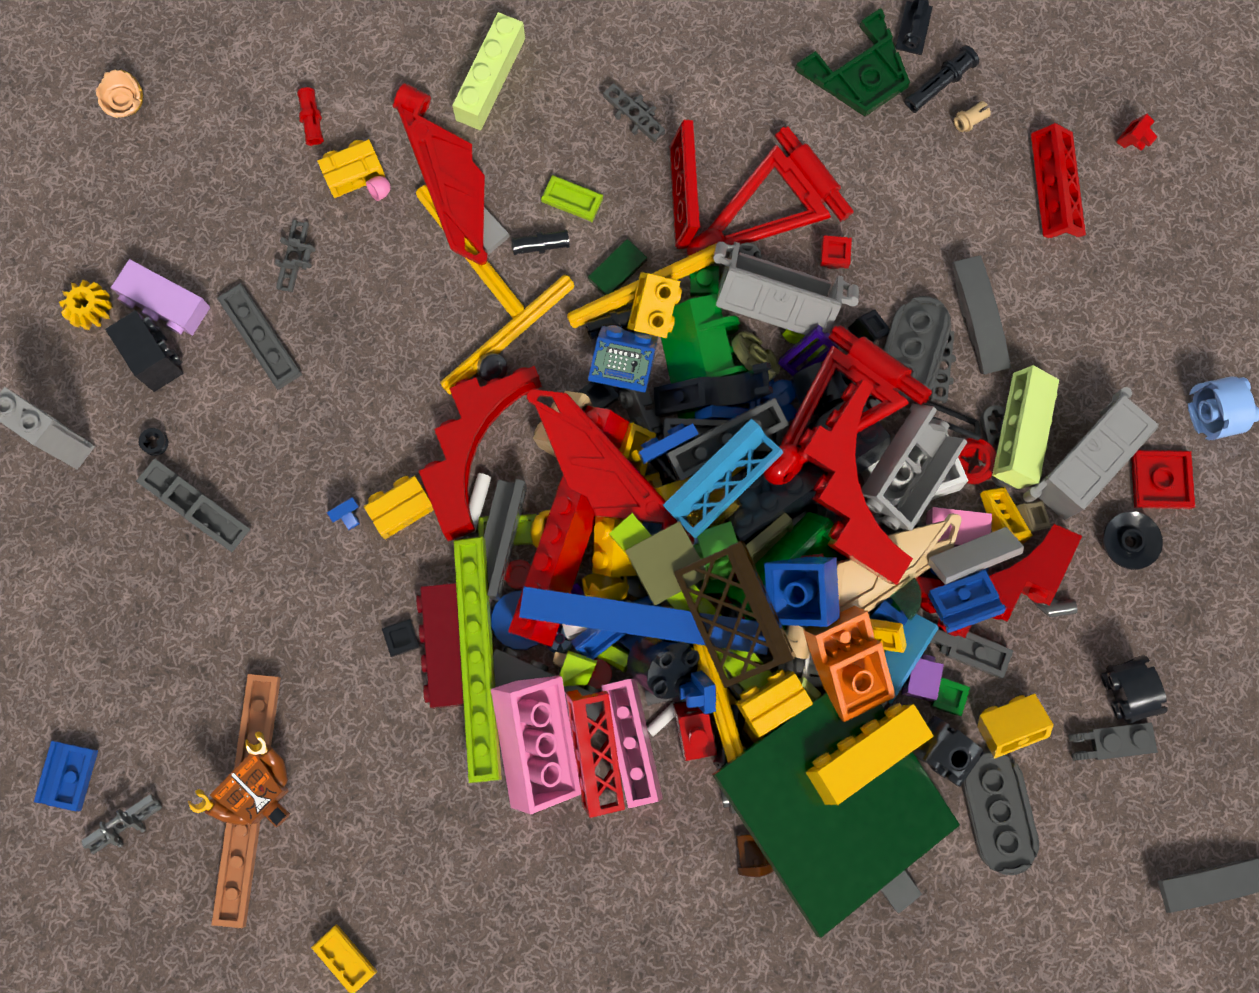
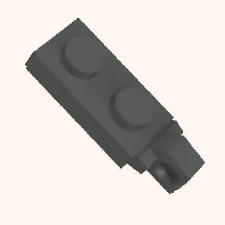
[930,629,1013,679]

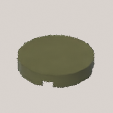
[731,331,780,381]

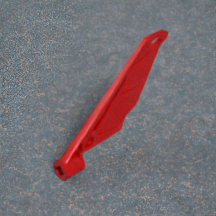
[393,83,487,265]
[527,389,694,545]

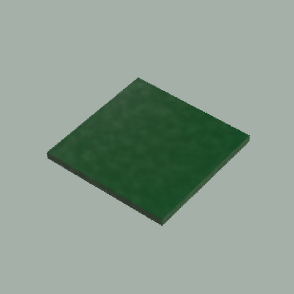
[712,691,960,938]

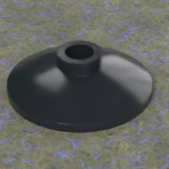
[1103,511,1163,570]

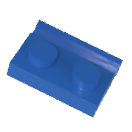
[638,423,699,465]
[928,571,1006,633]
[34,741,98,812]

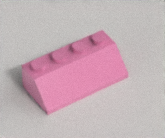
[491,676,581,815]

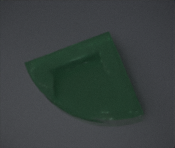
[891,578,922,621]

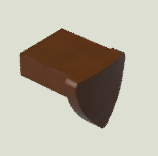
[736,834,774,877]

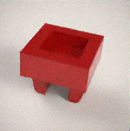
[1116,114,1157,150]
[820,235,852,269]

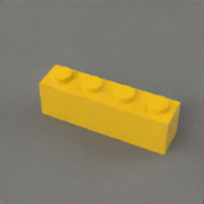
[806,703,933,805]

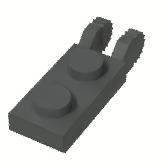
[1068,722,1158,761]

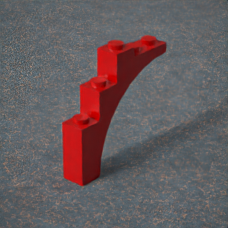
[419,366,542,542]
[798,379,913,585]
[893,524,1082,638]

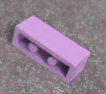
[111,259,210,335]

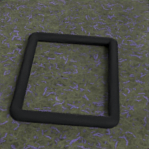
[915,400,981,440]

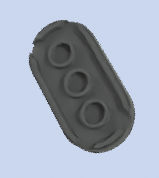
[884,296,952,404]
[962,751,1039,875]

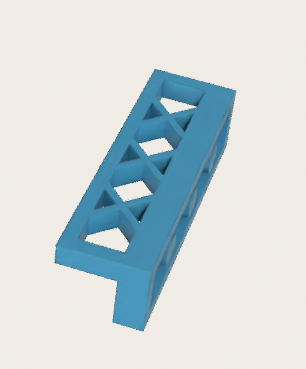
[663,418,784,539]

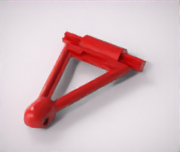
[687,126,854,256]
[763,325,932,485]

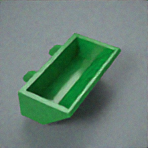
[661,293,749,419]

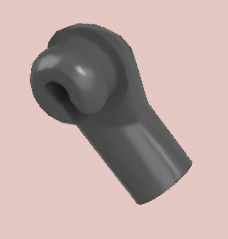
[1034,598,1078,617]

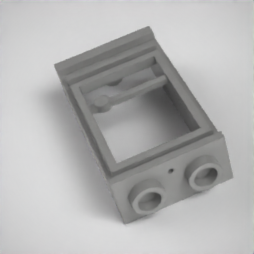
[0,387,95,470]
[861,404,967,531]

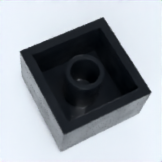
[105,310,184,392]

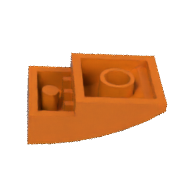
[803,606,896,722]

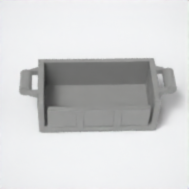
[713,242,859,339]
[1023,387,1159,520]

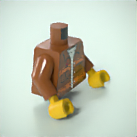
[188,732,290,828]

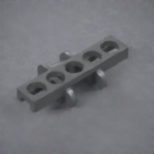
[603,83,665,143]
[274,220,316,292]
[930,331,956,403]
[81,794,162,855]

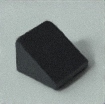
[848,309,890,344]

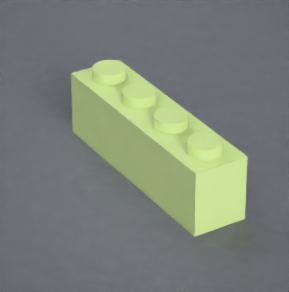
[452,12,525,130]
[992,365,1059,489]

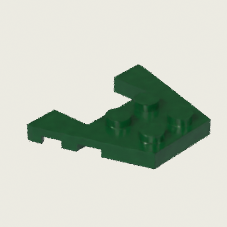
[795,8,910,117]

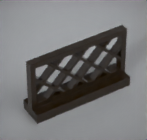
[673,541,796,688]

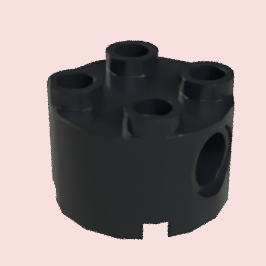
[791,362,855,417]
[627,637,700,699]
[1101,655,1168,724]
[912,715,984,787]

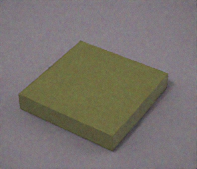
[625,521,707,606]

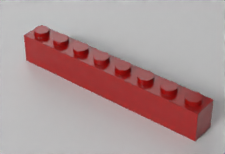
[508,406,629,647]

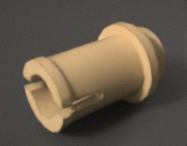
[954,101,991,132]

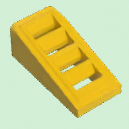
[980,487,1033,545]

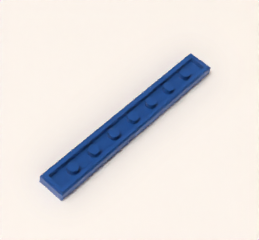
[519,587,768,655]

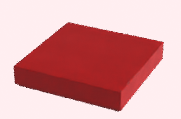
[1131,450,1195,509]

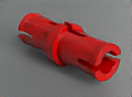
[297,87,324,146]

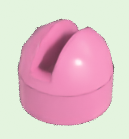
[366,176,391,201]

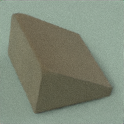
[1016,500,1051,533]

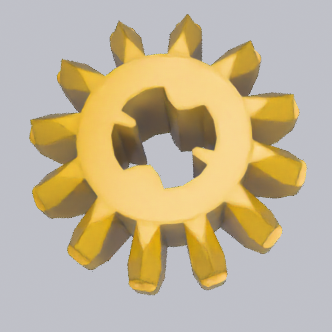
[59,280,113,330]

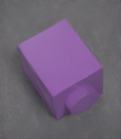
[901,654,944,701]

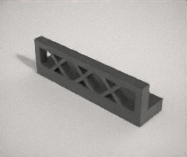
[484,479,527,601]

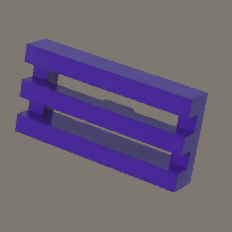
[778,324,839,376]

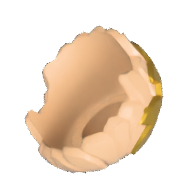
[96,70,143,118]

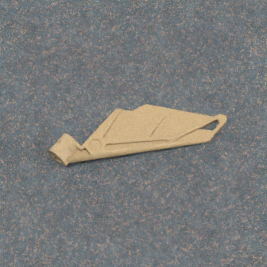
[785,513,962,659]

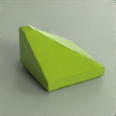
[559,651,597,686]

